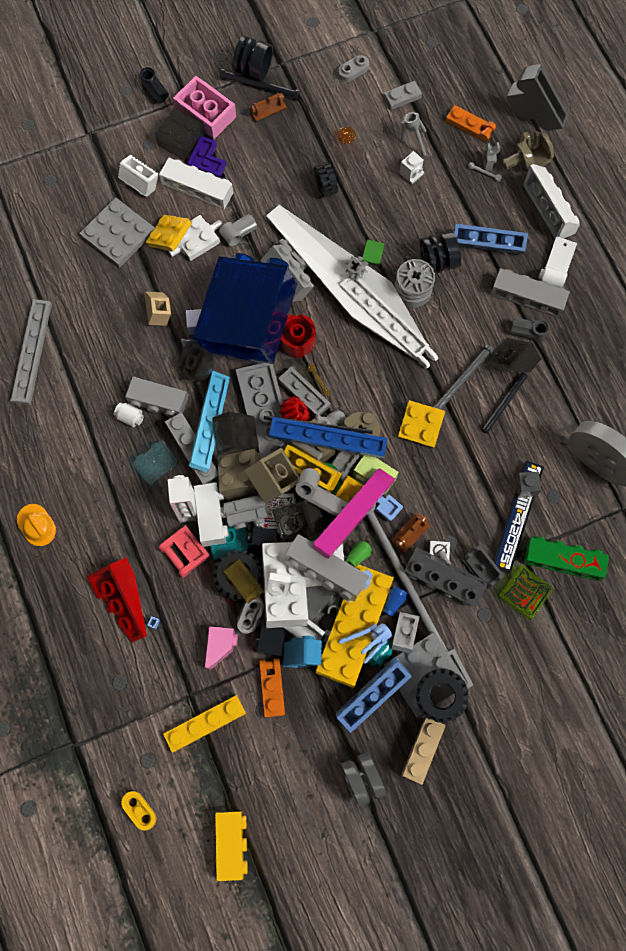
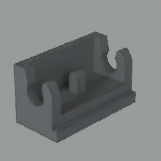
[462,545,504,592]

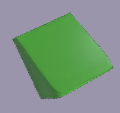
[363,240,384,265]

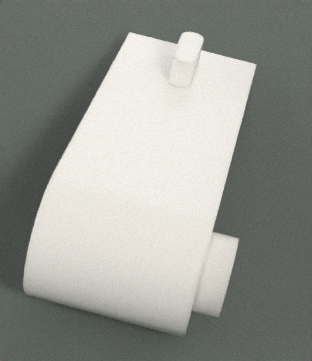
[538,237,577,288]

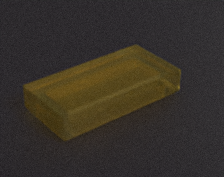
[224,559,264,604]

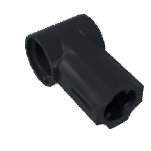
[140,67,169,103]

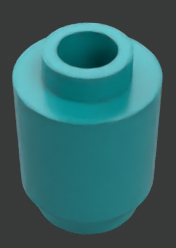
[366,640,393,667]

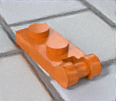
[445,105,496,142]
[260,658,285,718]

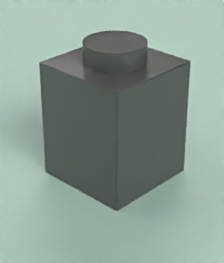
[515,472,541,498]

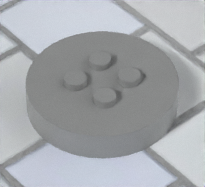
[570,421,626,486]

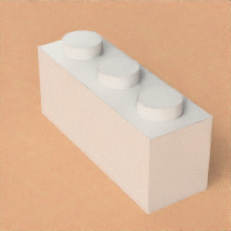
[194,482,229,547]

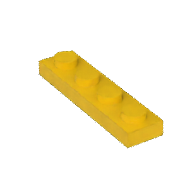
[163,695,246,753]

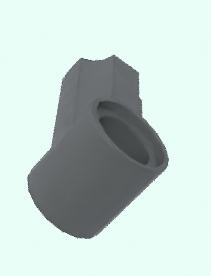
[510,317,549,342]

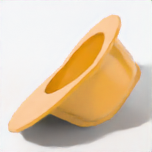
[17,504,56,546]

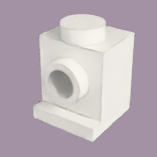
[399,151,424,184]

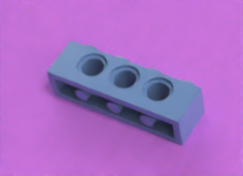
[454,224,528,254]
[336,657,412,733]

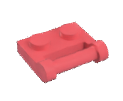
[158,525,210,578]

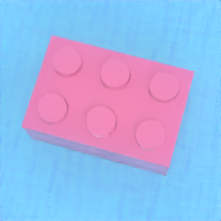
[173,76,236,140]

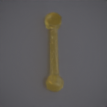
[308,364,331,396]

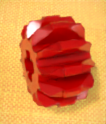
[279,396,310,421]

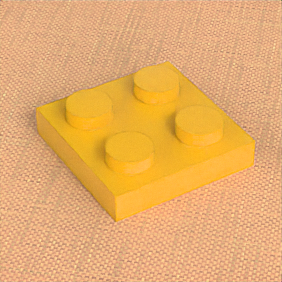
[146,215,192,252]
[398,400,445,447]

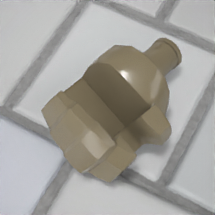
[503,131,554,170]

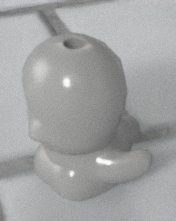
[315,410,346,426]

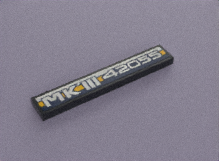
[493,461,544,574]

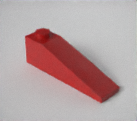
[87,557,147,643]

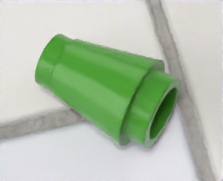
[345,541,372,567]

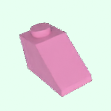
[205,627,238,670]

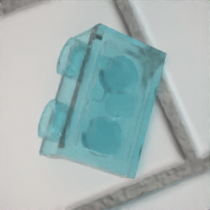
[133,440,179,485]

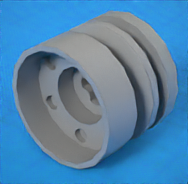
[395,259,435,308]

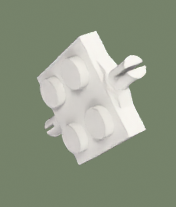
[168,215,223,261]

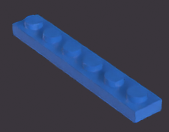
[269,417,388,459]

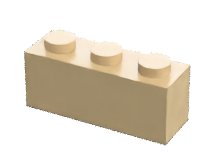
[401,717,446,785]

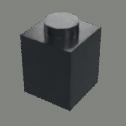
[246,526,277,553]

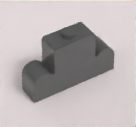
[506,64,568,130]

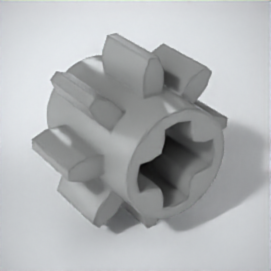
[345,256,368,279]

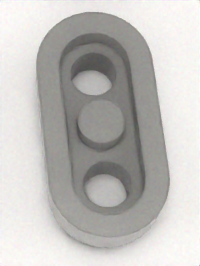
[338,55,369,82]
[237,595,264,634]

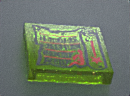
[498,564,554,620]

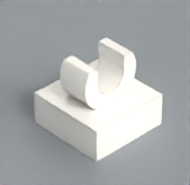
[267,569,291,596]

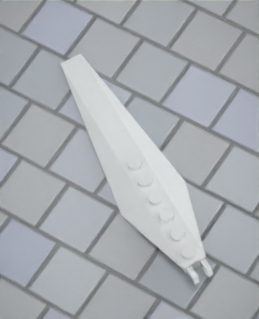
[266,205,438,369]

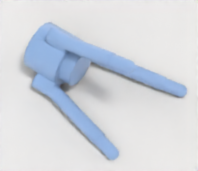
[339,623,392,664]

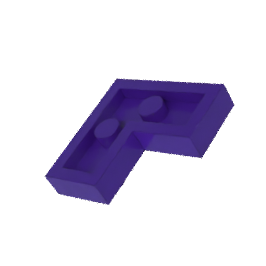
[187,136,227,178]

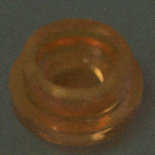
[339,127,356,144]

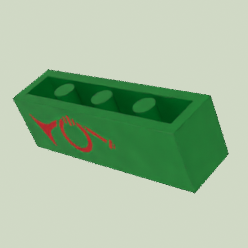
[523,536,609,582]

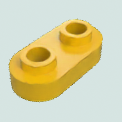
[122,791,157,830]

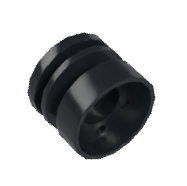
[232,35,273,81]
[419,230,461,274]

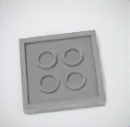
[79,198,155,268]
[384,632,468,718]

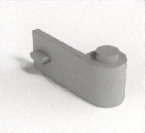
[295,468,348,516]

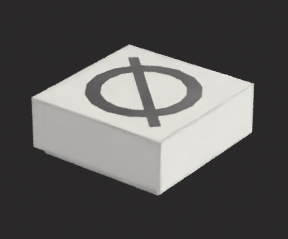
[429,541,450,560]

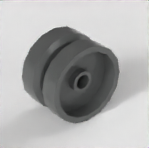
[341,752,386,808]

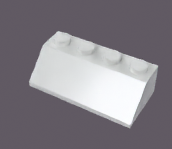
[523,164,580,239]

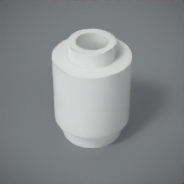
[114,403,144,427]

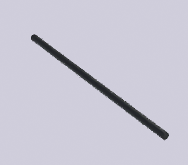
[264,416,373,434]

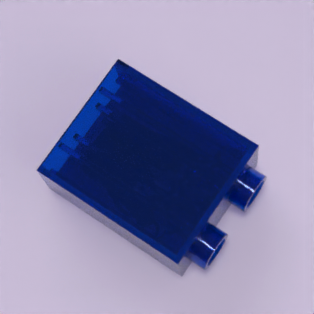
[193,253,298,364]

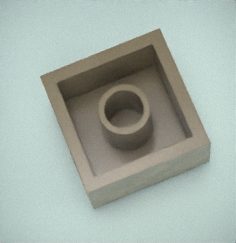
[244,448,300,504]
[218,449,262,500]

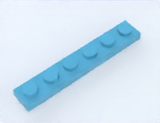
[189,371,230,473]

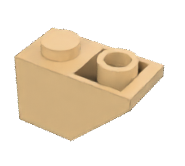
[145,292,171,326]

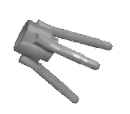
[401,112,426,156]

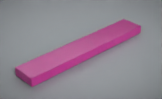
[312,468,395,559]

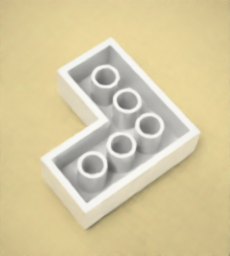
[262,541,344,628]

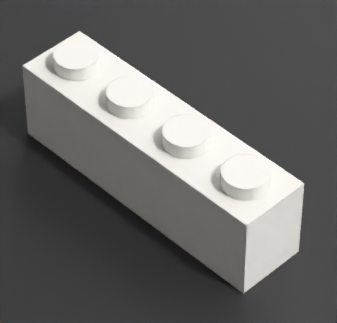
[159,158,233,209]
[168,475,198,523]

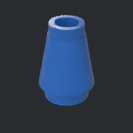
[382,586,407,616]

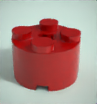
[279,314,316,358]

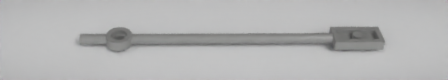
[355,479,473,695]

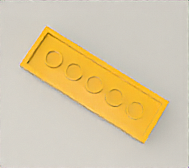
[316,565,394,688]

